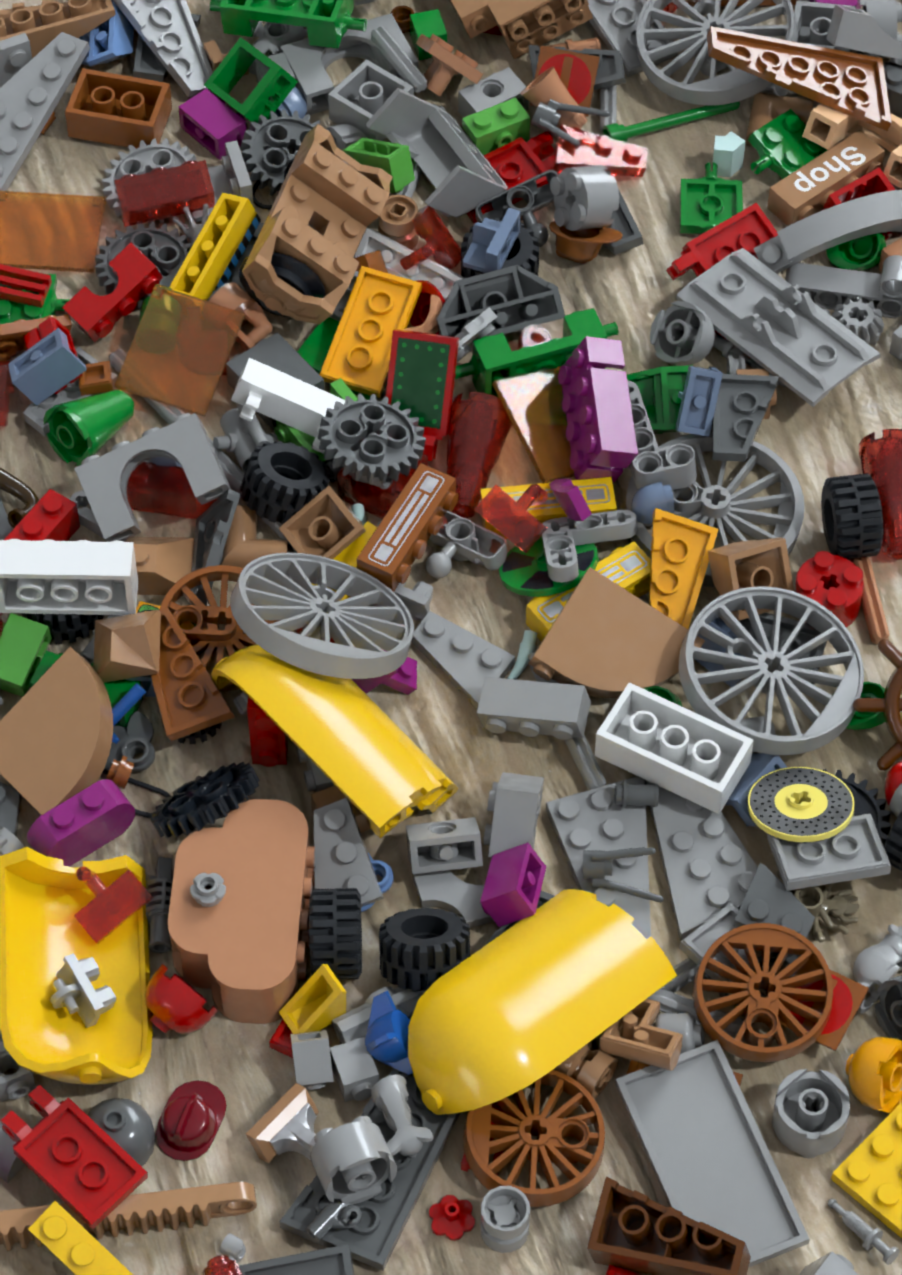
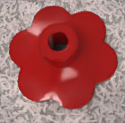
[429,1195,475,1241]

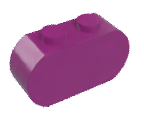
[27,779,135,867]

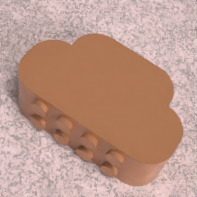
[168,799,315,1024]

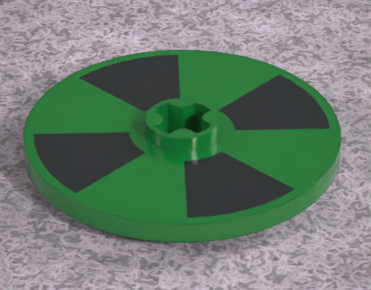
[499,536,599,597]

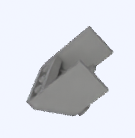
[366,88,508,218]

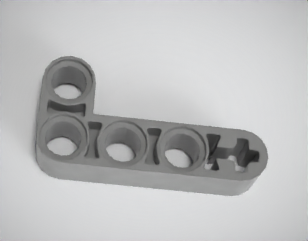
[785,255,902,318]
[627,380,697,490]

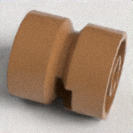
[378,194,419,250]
[553,1041,619,1099]

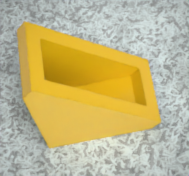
[279,964,346,1034]

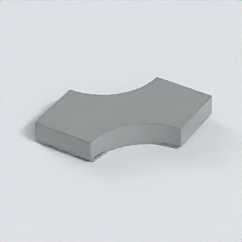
[412,870,494,928]

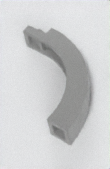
[754,190,902,274]

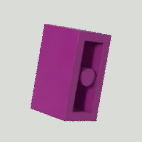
[178,89,247,160]
[480,842,546,927]

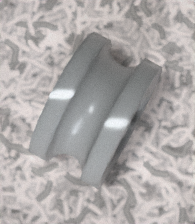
[727,355,746,374]

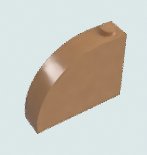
[528,567,705,698]
[0,647,113,815]

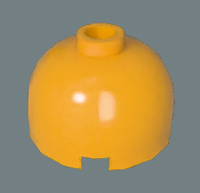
[845,1037,902,1113]

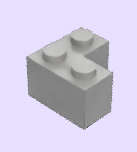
[483,772,544,857]

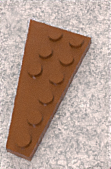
[707,26,892,131]

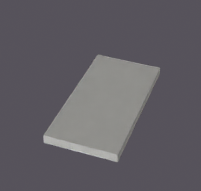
[615,1040,810,1268]

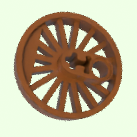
[159,565,280,692]
[693,923,833,1062]
[463,1070,605,1207]

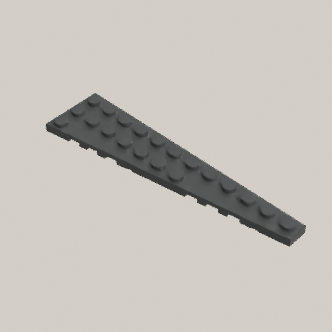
[279,891,554,1271]

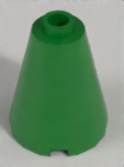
[43,390,134,466]

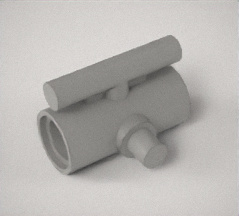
[213,402,277,473]

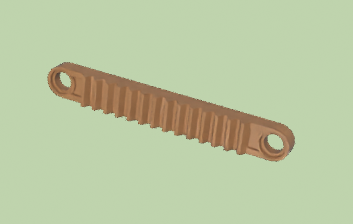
[0,1182,257,1251]

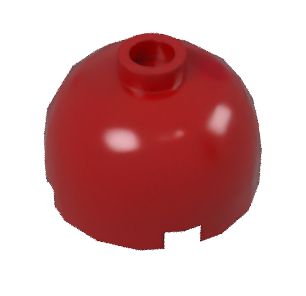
[145,964,219,1034]

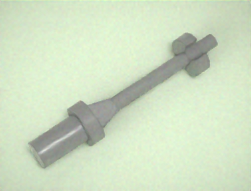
[713,333,786,387]

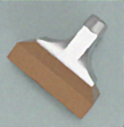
[246,1083,319,1163]

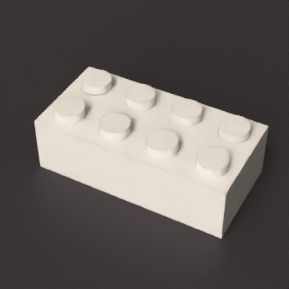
[0,539,138,615]
[595,683,754,814]

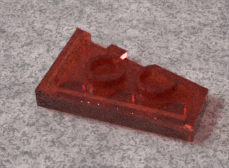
[553,124,648,177]

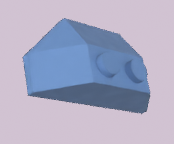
[79,0,134,66]

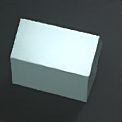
[713,131,746,177]

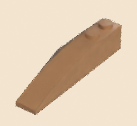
[0,0,116,59]

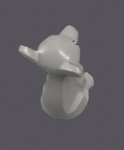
[371,1074,434,1158]

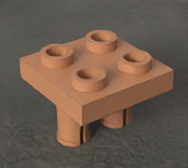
[415,34,483,97]

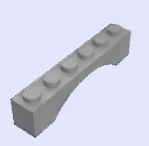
[826,4,902,65]

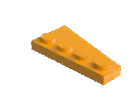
[649,508,719,629]

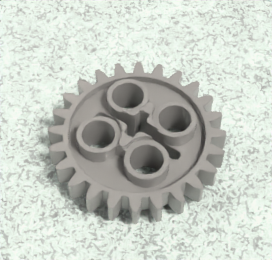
[102,138,202,225]

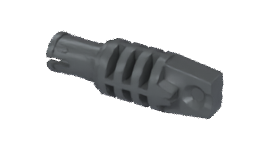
[146,857,173,953]

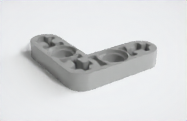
[540,510,637,582]

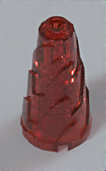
[446,392,515,519]
[859,429,902,560]

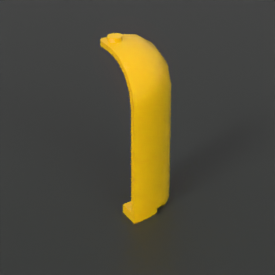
[211,644,458,838]
[0,847,153,1085]
[408,889,677,1115]

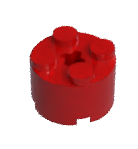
[794,551,864,628]

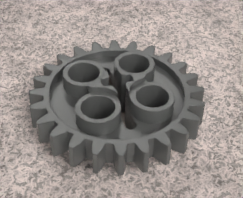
[240,109,336,196]
[95,222,193,308]
[318,394,426,484]

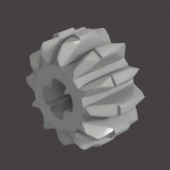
[832,297,884,345]

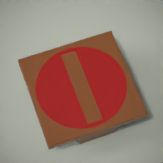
[529,46,600,117]
[778,960,869,1051]

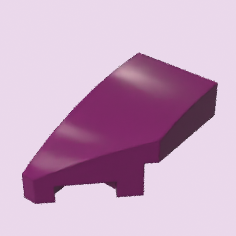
[549,479,592,521]

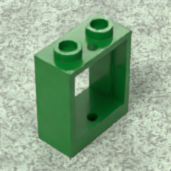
[204,37,298,123]

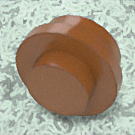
[106,755,134,789]

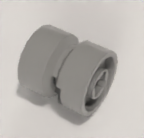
[480,1186,530,1253]

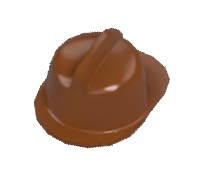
[549,221,623,263]

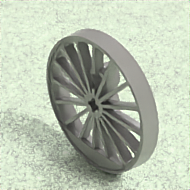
[636,0,798,105]
[626,432,805,587]
[230,553,414,679]
[679,586,864,755]

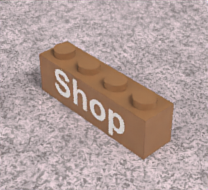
[767,130,885,226]

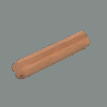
[853,557,890,644]

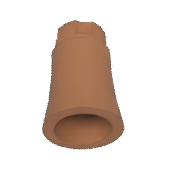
[521,67,588,136]

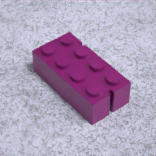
[558,336,638,484]

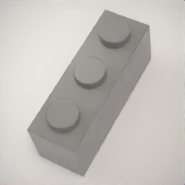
[477,677,591,740]

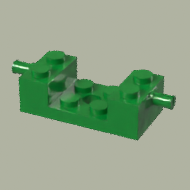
[210,0,367,49]
[455,308,619,404]

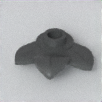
[104,711,156,772]

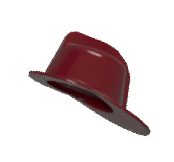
[156,1080,227,1161]

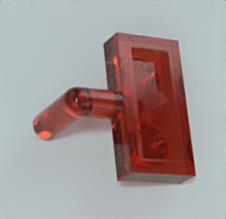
[400,205,461,270]
[474,484,548,553]
[74,867,153,944]

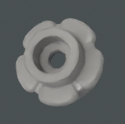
[190,873,226,907]

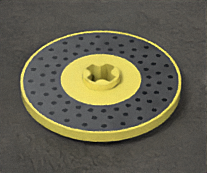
[748,767,854,842]

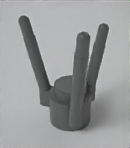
[531,99,610,154]
[583,847,663,903]

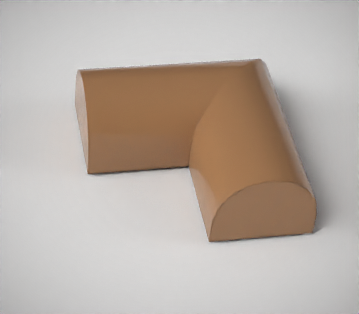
[745,92,814,146]
[221,505,289,569]
[600,999,683,1071]

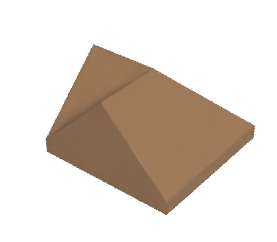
[279,486,366,559]
[93,610,161,683]

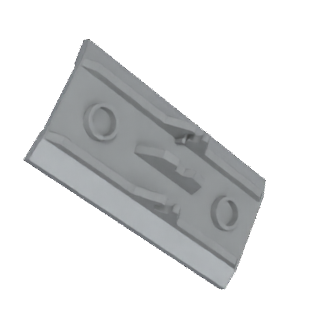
[676,248,880,407]

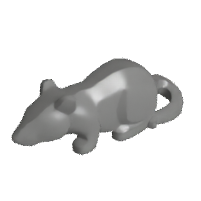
[853,924,902,1014]

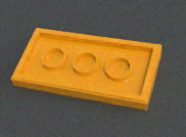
[319,266,422,398]

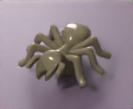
[777,870,859,943]

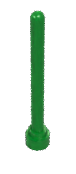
[603,101,740,149]

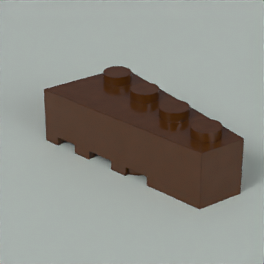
[587,1177,751,1275]

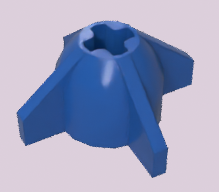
[365,991,413,1075]

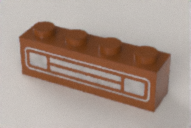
[357,463,459,592]

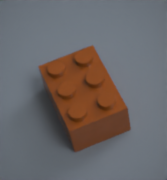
[65,68,172,149]

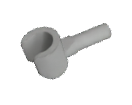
[219,1233,246,1275]

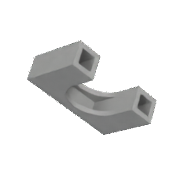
[280,13,418,115]
[74,413,231,542]

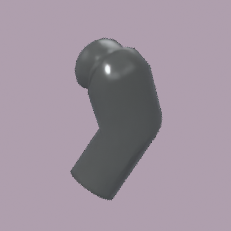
[305,1203,362,1242]

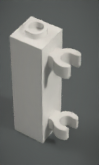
[231,358,345,453]

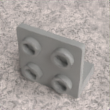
[188,140,254,222]

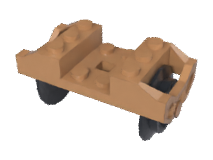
[239,124,393,324]

